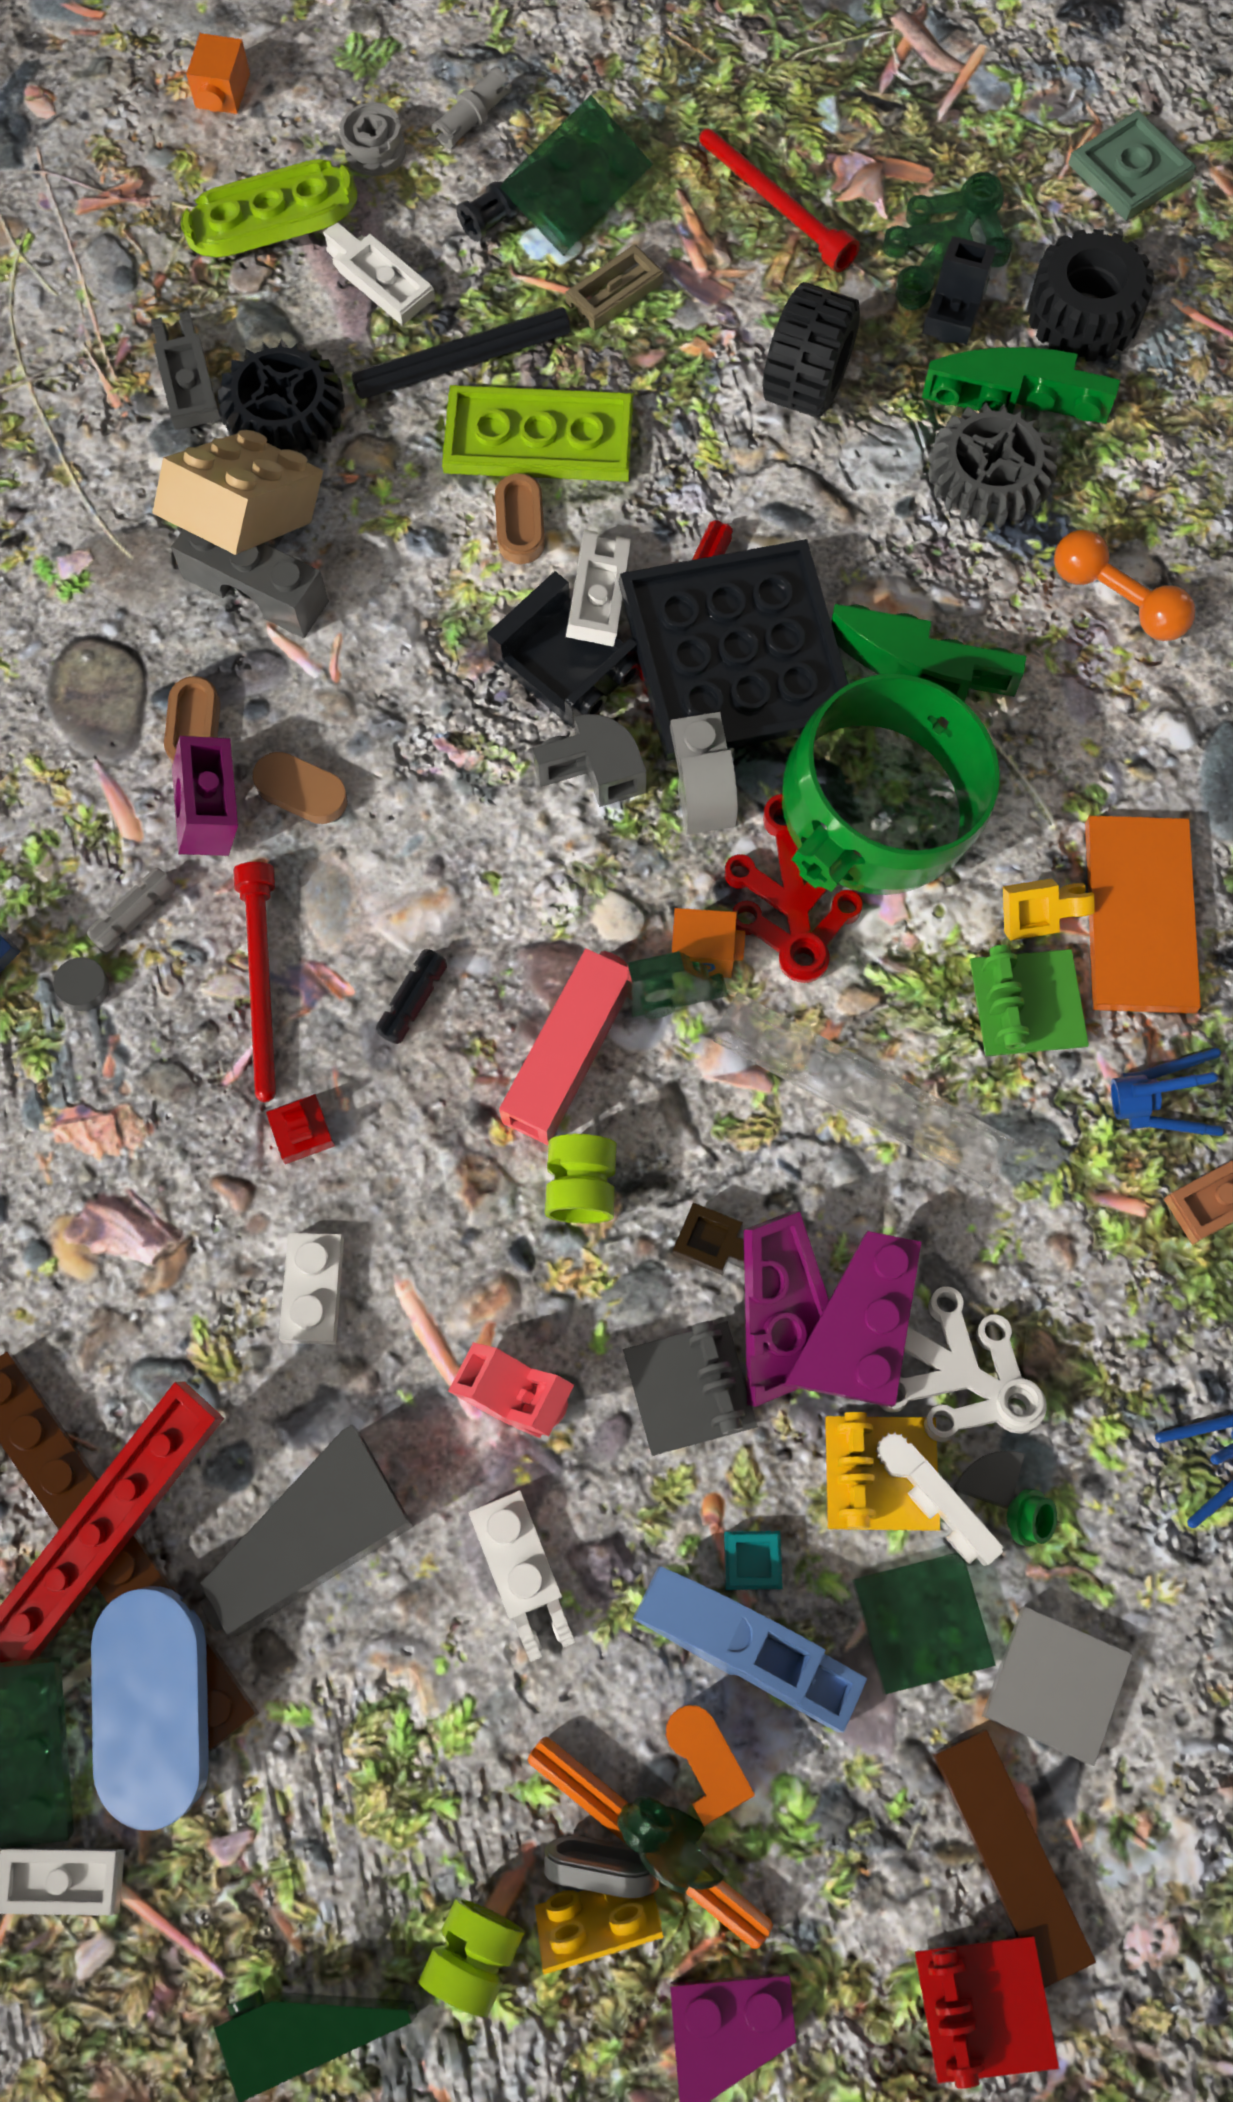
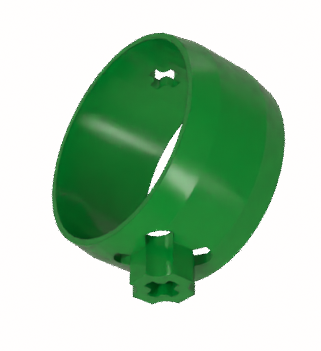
[782,674,1000,895]

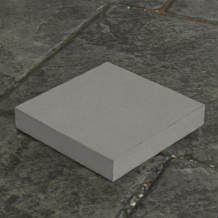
[982,1606,1133,1766]

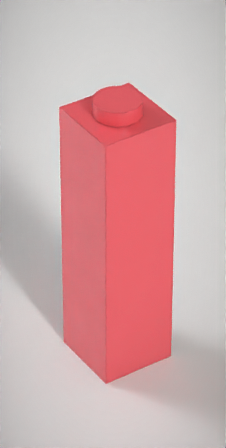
[499,948,632,1145]

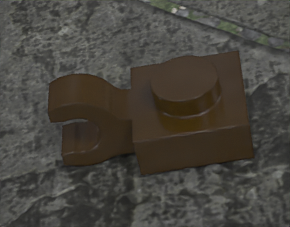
[672,1202,744,1276]

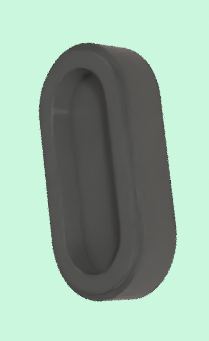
[544,1836,660,1898]

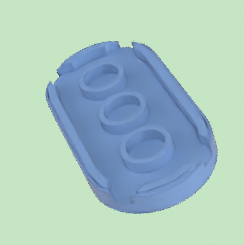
[91,1586,209,1831]

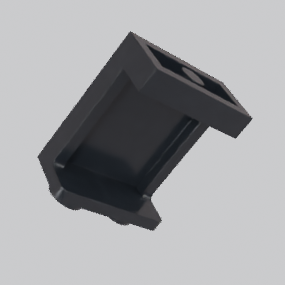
[487,571,640,729]

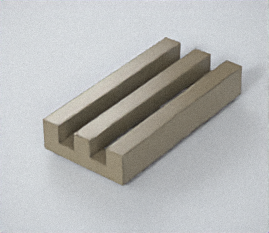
[565,244,664,331]

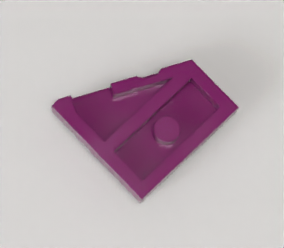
[670,1973,796,2102]

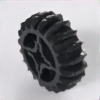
[217,339,345,454]

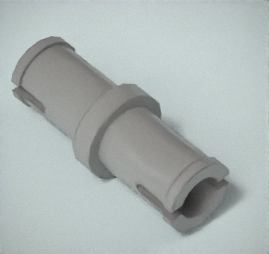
[432,67,512,149]

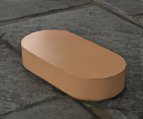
[495,473,545,564]
[164,676,221,764]
[252,752,348,824]

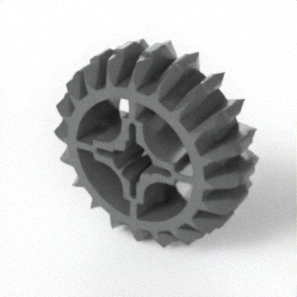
[928,403,1057,529]

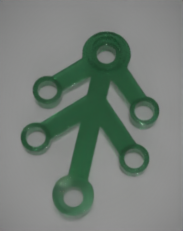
[883,172,1012,310]

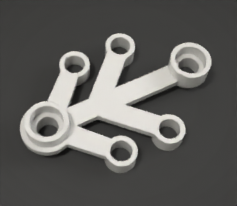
[878,1286,1047,1442]

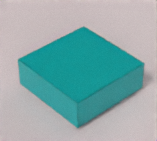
[724,1531,783,1591]

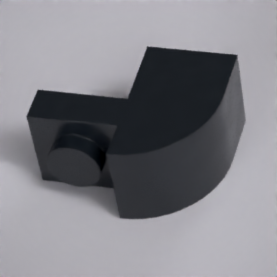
[922,236,997,345]

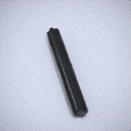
[352,307,571,399]

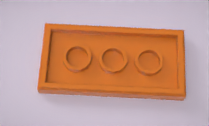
[1085,816,1201,1014]

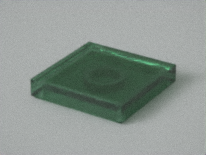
[852,1552,996,1695]

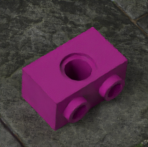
[172,736,238,856]

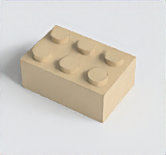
[153,430,324,555]

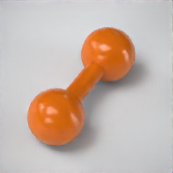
[1054,529,1196,641]

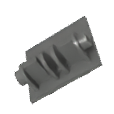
[623,1321,758,1456]

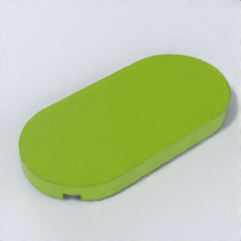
[181,159,358,257]

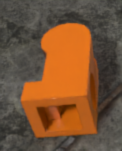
[666,1705,755,1826]

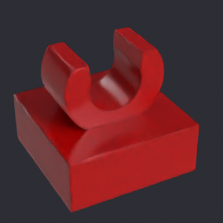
[266,1094,335,1165]

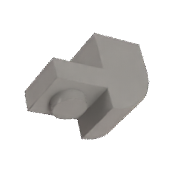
[670,712,738,835]

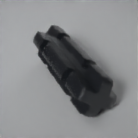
[376,949,447,1044]

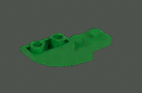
[922,347,1120,424]
[831,604,1027,702]

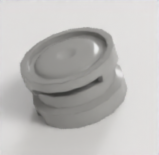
[339,102,406,176]

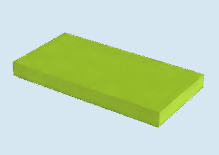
[442,385,634,482]

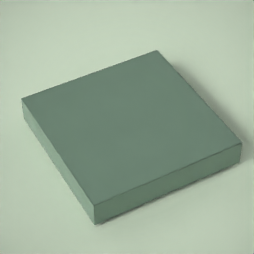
[1068,110,1197,221]

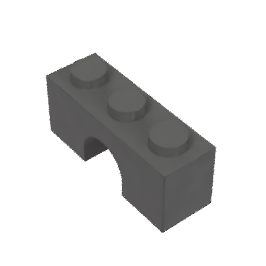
[171,529,329,638]

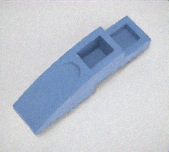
[633,1566,868,1733]

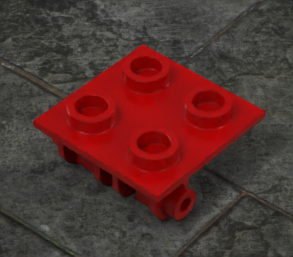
[915,1936,1060,2089]

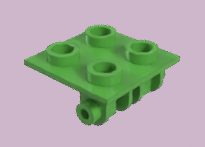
[970,945,1089,1057]

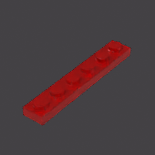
[0,1381,225,1689]

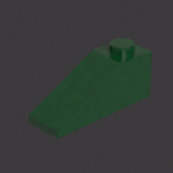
[214,1989,418,2102]

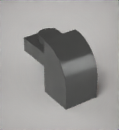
[532,715,647,807]

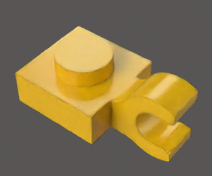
[1003,878,1095,941]

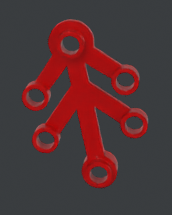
[724,794,863,983]

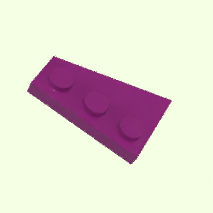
[744,1211,829,1407]

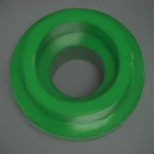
[1006,1488,1057,1547]

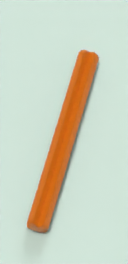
[528,1737,773,1949]

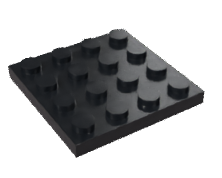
[618,539,848,761]

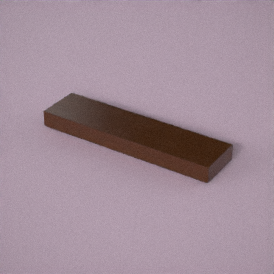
[932,1729,1097,1988]

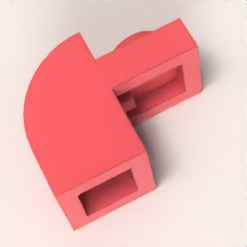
[448,1342,574,1438]

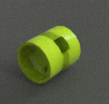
[545,1134,617,1224]
[418,1897,525,2018]

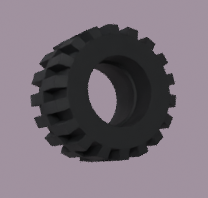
[1027,229,1154,361]
[763,282,860,419]

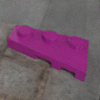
[783,1231,922,1407]

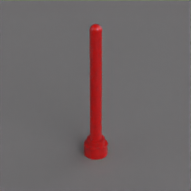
[699,128,860,273]
[233,862,276,1103]

